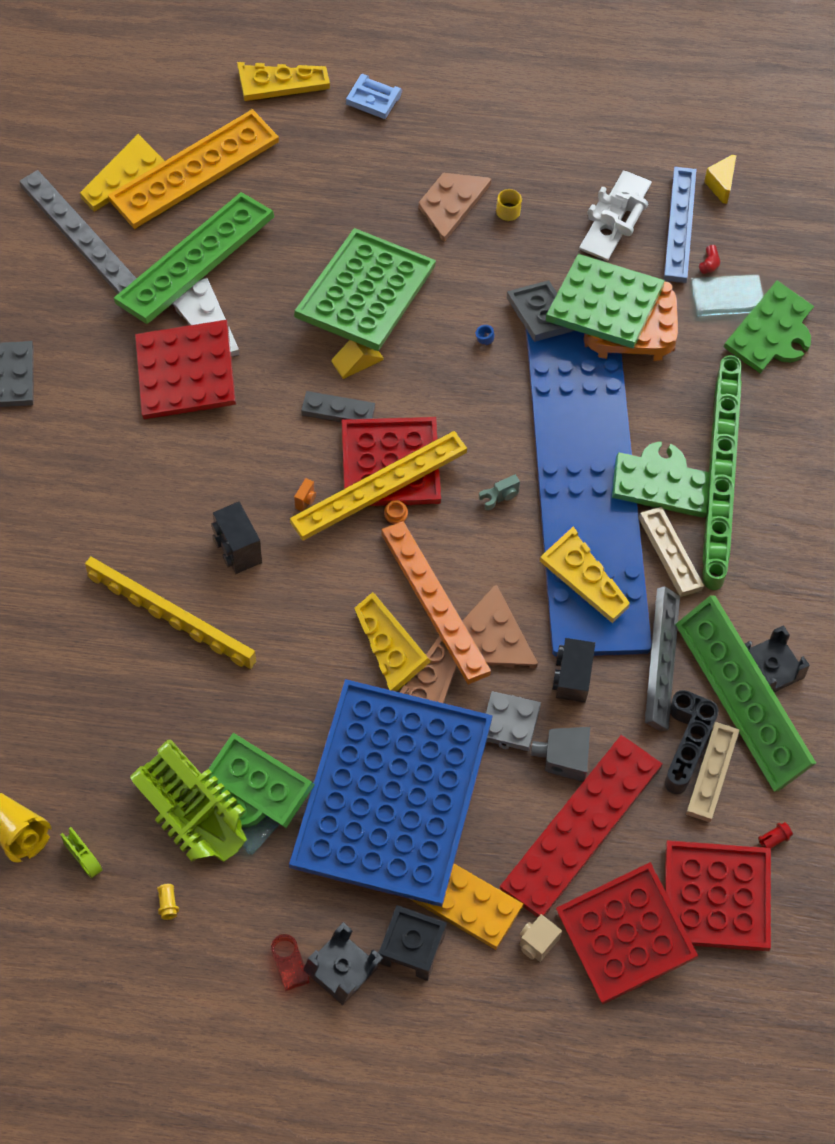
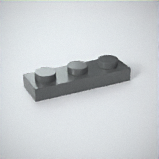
[301,391,375,422]

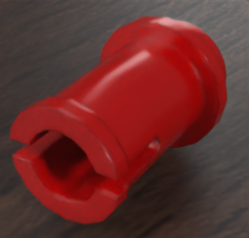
[758,822,793,848]

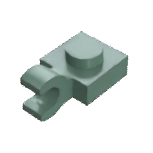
[479,474,520,510]

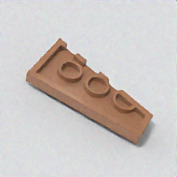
[400,636,457,703]

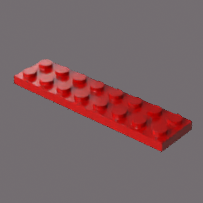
[499,735,663,918]

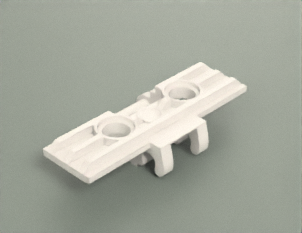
[579,170,652,261]

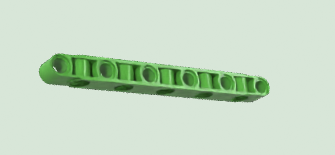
[702,355,741,590]

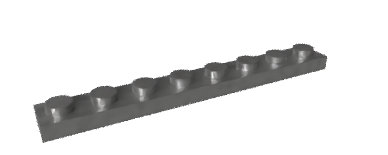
[20,170,137,294]

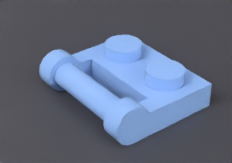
[346,74,402,119]

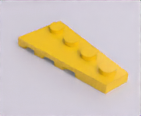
[237,62,330,101]
[80,134,164,212]
[540,526,630,623]
[354,592,431,692]

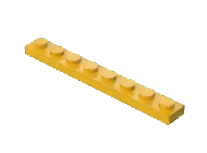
[290,431,467,541]
[85,556,256,669]

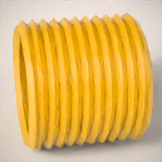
[496,189,522,221]

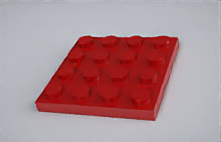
[135,319,236,419]
[342,417,441,506]
[665,840,771,951]
[556,862,699,1005]

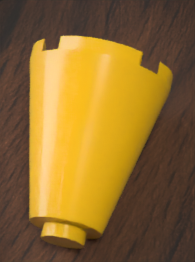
[0,793,51,862]

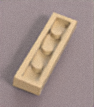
[639,507,704,597]
[686,722,739,823]

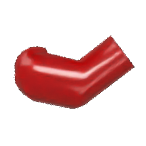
[699,245,720,274]

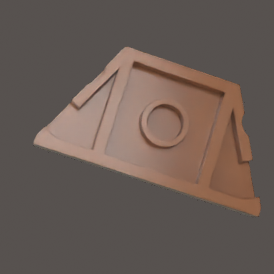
[419,173,491,242]
[462,585,538,669]

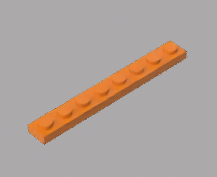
[381,521,491,684]

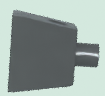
[531,727,590,781]

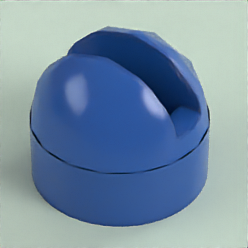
[475,325,495,345]

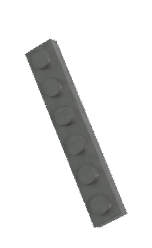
[645,586,680,732]

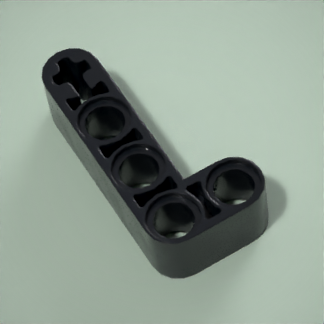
[665,690,719,794]

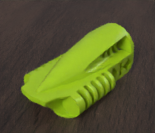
[130,740,247,862]

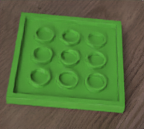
[546,254,665,349]

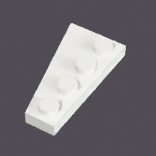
[172,278,239,357]

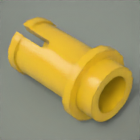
[157,884,179,920]

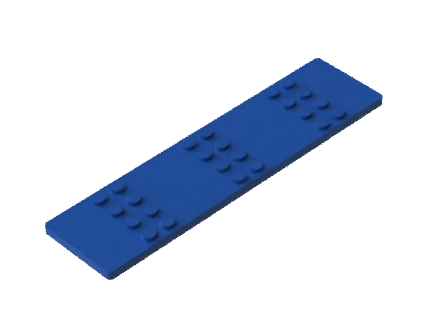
[526,329,652,657]

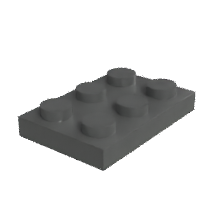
[507,280,576,342]
[0,341,34,407]

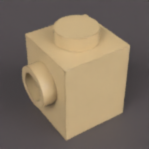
[520,914,562,962]

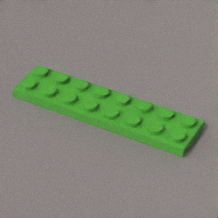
[114,192,274,324]
[675,595,816,791]

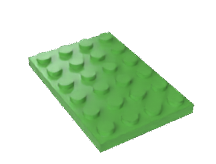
[294,228,436,351]

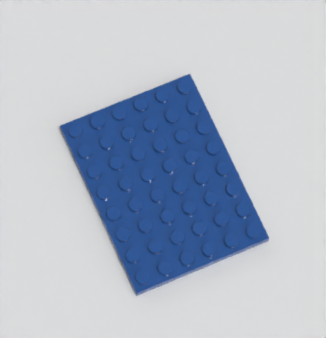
[289,679,493,907]

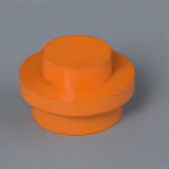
[384,501,408,524]

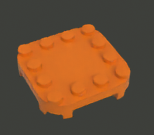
[584,282,678,361]

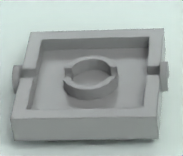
[486,691,541,751]

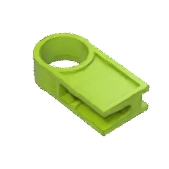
[60,827,103,878]

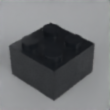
[211,501,262,574]
[552,638,596,703]

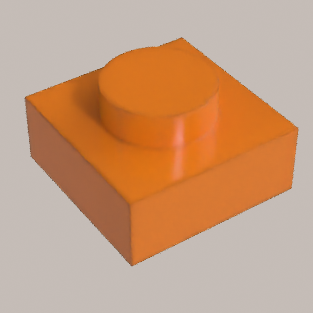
[294,478,316,511]

